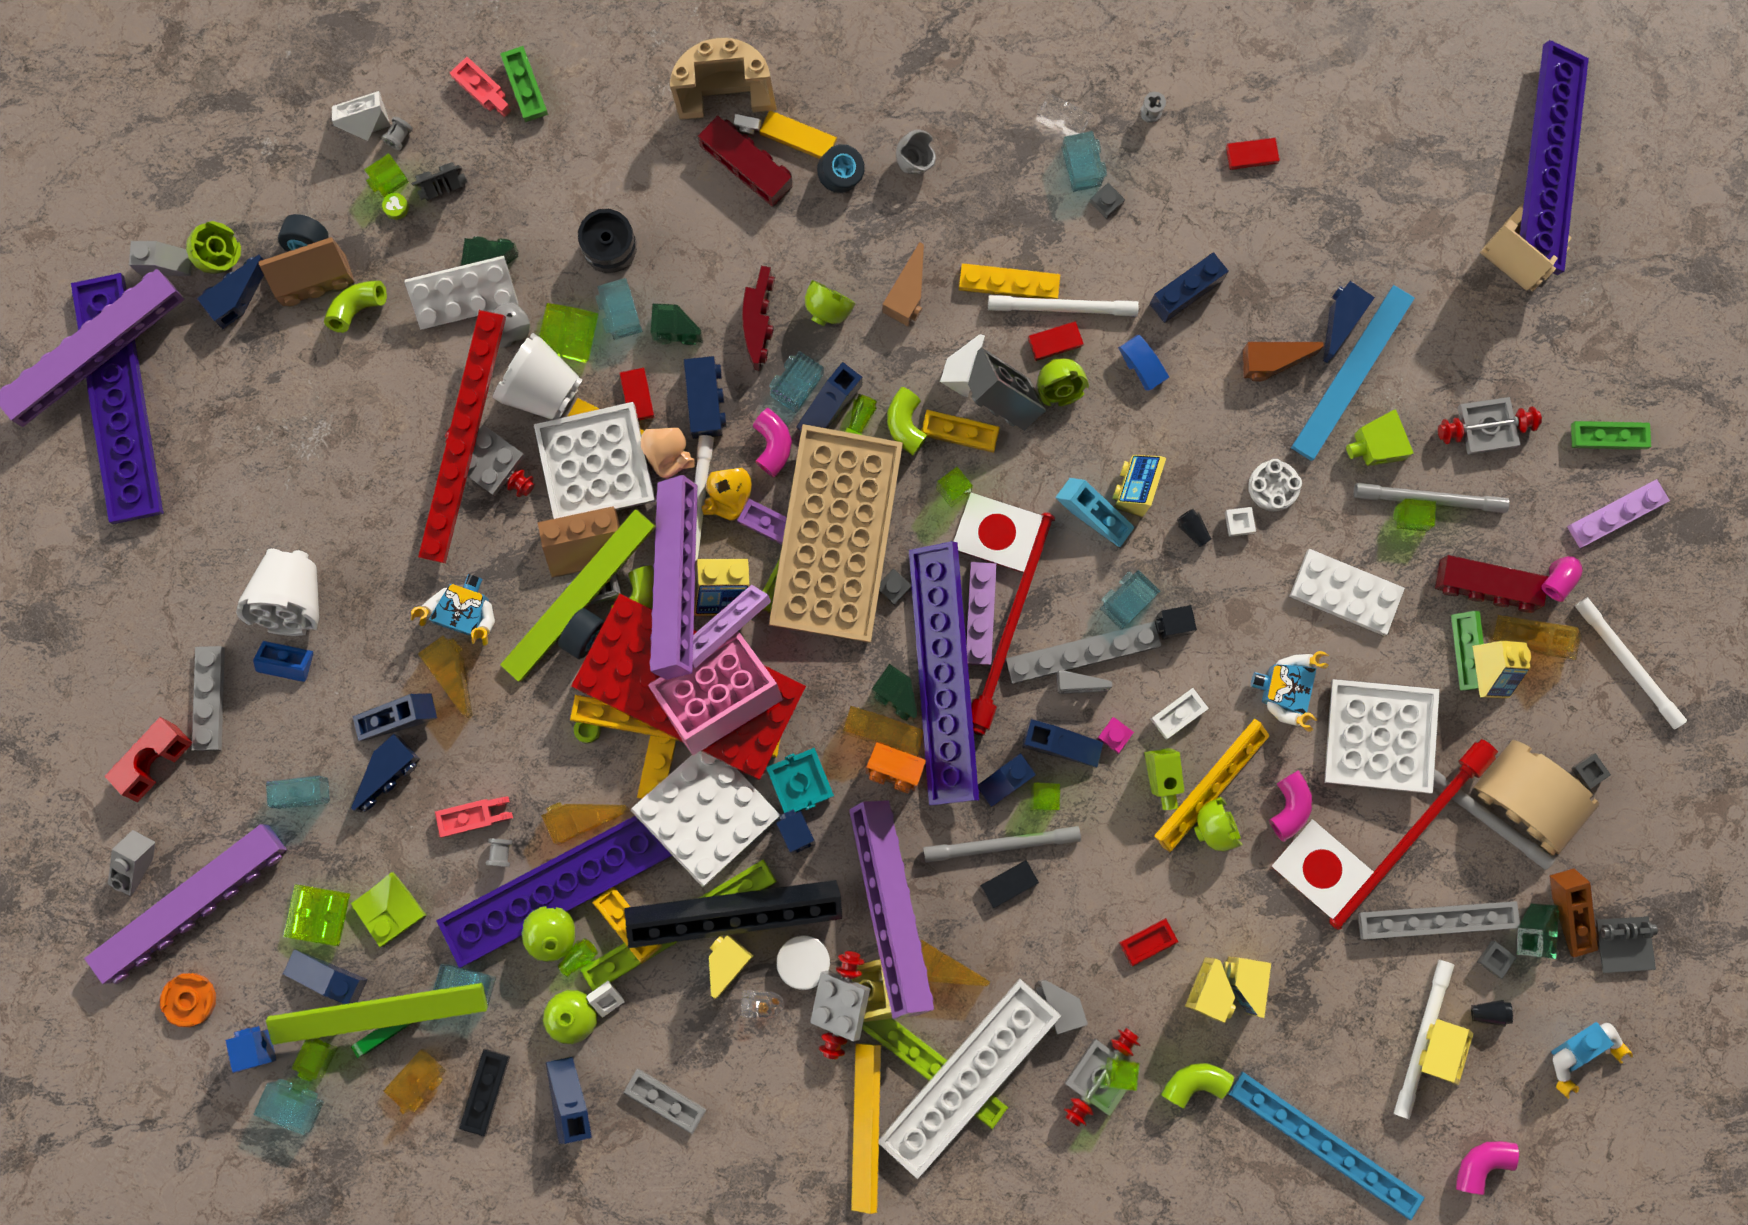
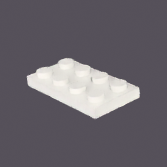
[405,256,518,330]
[1289,549,1405,636]

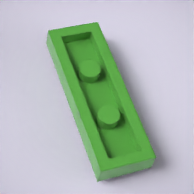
[500,46,548,122]
[1571,421,1651,450]
[1451,611,1484,691]

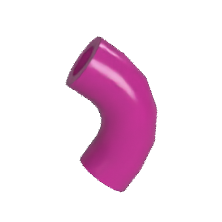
[753,408,792,478]
[1541,556,1583,602]
[1269,770,1312,842]
[1456,1141,1519,1195]

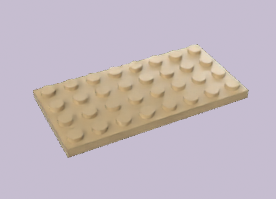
[768,424,903,643]

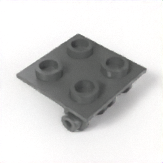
[411,162,468,201]
[1596,916,1658,973]

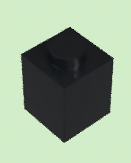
[1155,605,1197,640]

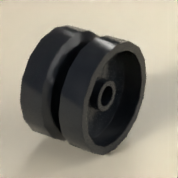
[578,209,637,273]

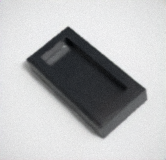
[980,860,1039,909]

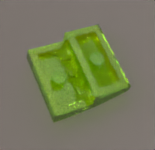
[539,303,599,363]
[283,884,350,946]

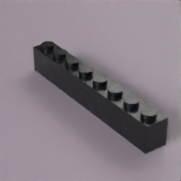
[624,880,842,948]

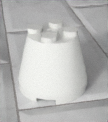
[492,333,583,420]
[236,549,319,636]

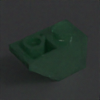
[461,236,519,266]
[650,303,703,345]
[871,664,917,722]
[1516,903,1559,959]

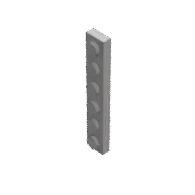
[1005,622,1161,685]
[1358,901,1520,939]

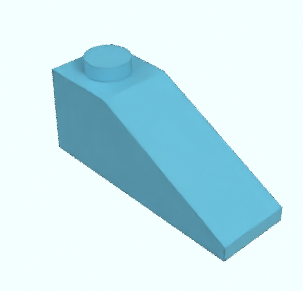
[1055,478,1135,547]

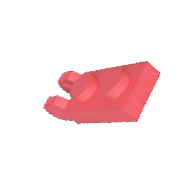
[435,796,513,838]

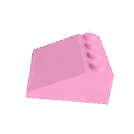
[648,631,783,755]

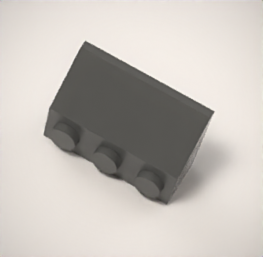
[968,347,1046,431]

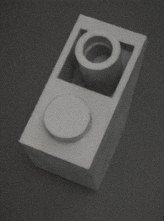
[108,830,155,896]
[1036,980,1088,1034]

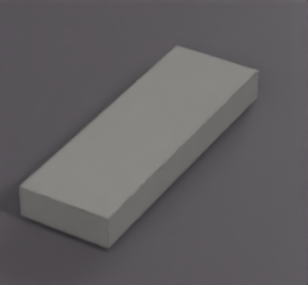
[623,1068,707,1134]

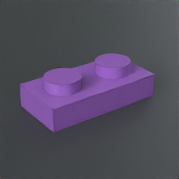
[737,499,787,545]

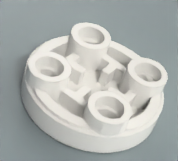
[1248,459,1302,511]
[777,936,830,990]

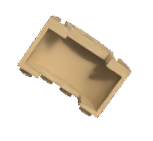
[670,38,777,120]
[1480,202,1572,292]
[1473,740,1599,856]

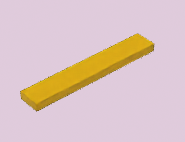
[1154,719,1269,852]
[851,1043,881,1214]

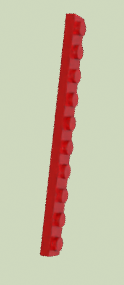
[418,310,506,564]

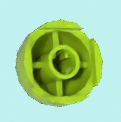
[186,221,241,274]
[805,280,856,326]
[1037,358,1089,406]
[1194,797,1242,851]
[522,906,576,962]
[543,990,598,1044]

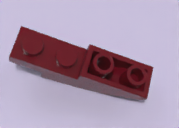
[742,265,775,371]

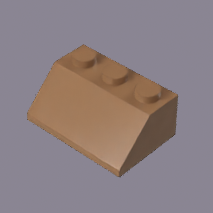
[259,237,355,306]
[537,506,627,578]

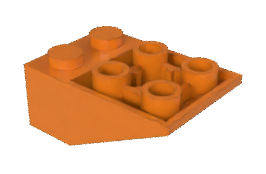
[866,742,926,794]

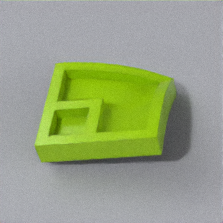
[351,872,426,947]

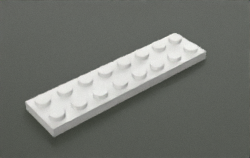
[879,979,1061,1179]

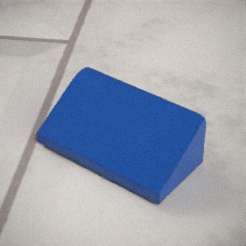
[253,641,313,682]

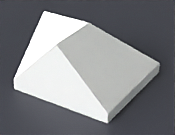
[332,91,391,141]
[940,334,985,397]

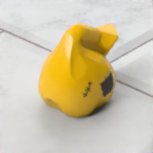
[702,468,752,521]

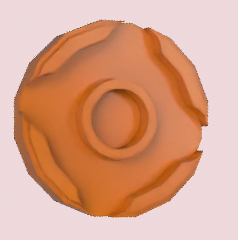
[160,973,216,1027]

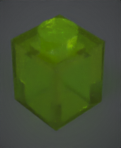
[364,153,409,198]
[936,466,973,508]
[1394,498,1436,532]
[1030,783,1060,812]
[291,1038,338,1082]
[1104,1057,1140,1091]

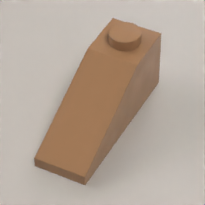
[882,242,924,326]

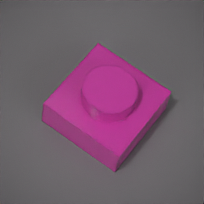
[1097,717,1134,754]

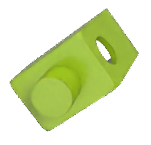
[1346,409,1414,466]
[1144,748,1185,810]

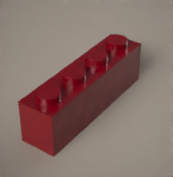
[698,115,793,207]
[1435,555,1549,613]

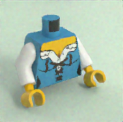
[411,574,495,646]
[1251,651,1329,732]
[1551,1022,1633,1099]

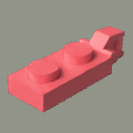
[450,57,511,118]

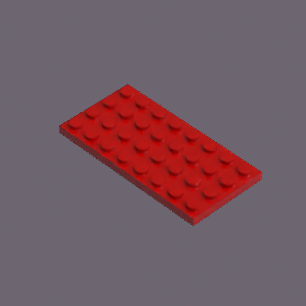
[571,593,806,780]

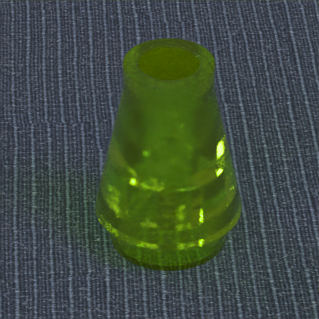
[848,394,877,433]
[558,938,598,977]

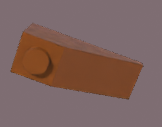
[1243,342,1324,382]
[1550,868,1598,958]

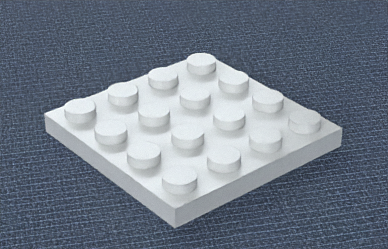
[534,402,656,519]
[1324,679,1439,794]
[631,751,780,887]

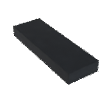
[459,1049,511,1137]

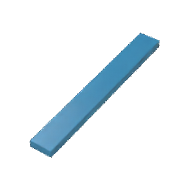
[1291,285,1415,461]
[1227,1071,1425,1221]

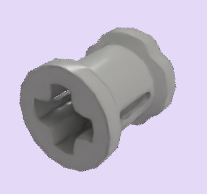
[1140,92,1166,123]
[381,116,413,150]
[486,838,513,867]

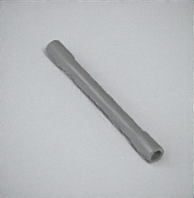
[1354,483,1509,513]
[1433,769,1555,870]
[923,826,1081,863]

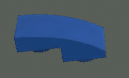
[1118,335,1169,391]

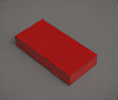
[1226,138,1280,170]
[1028,321,1084,361]
[619,367,655,421]
[1119,918,1178,966]

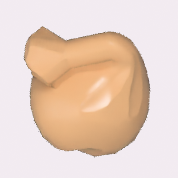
[640,428,695,479]

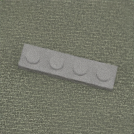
[192,646,225,751]

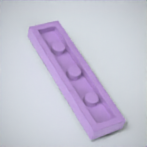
[1567,479,1670,548]
[966,562,996,666]
[692,585,771,668]

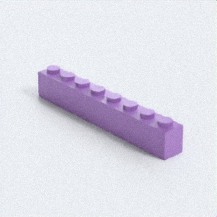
[0,269,185,427]
[650,475,698,680]
[849,800,934,1019]
[84,824,287,984]

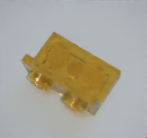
[383,1049,446,1114]

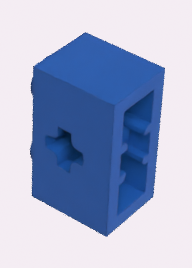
[225,1026,277,1073]

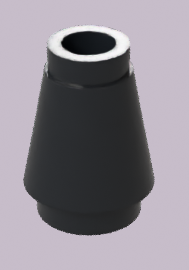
[1177,508,1212,547]
[1471,1000,1513,1027]

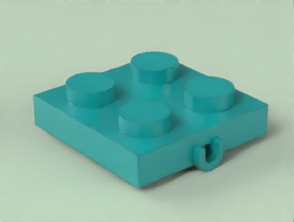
[766,748,834,813]

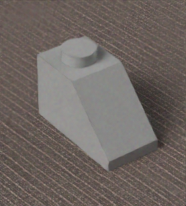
[129,241,192,276]

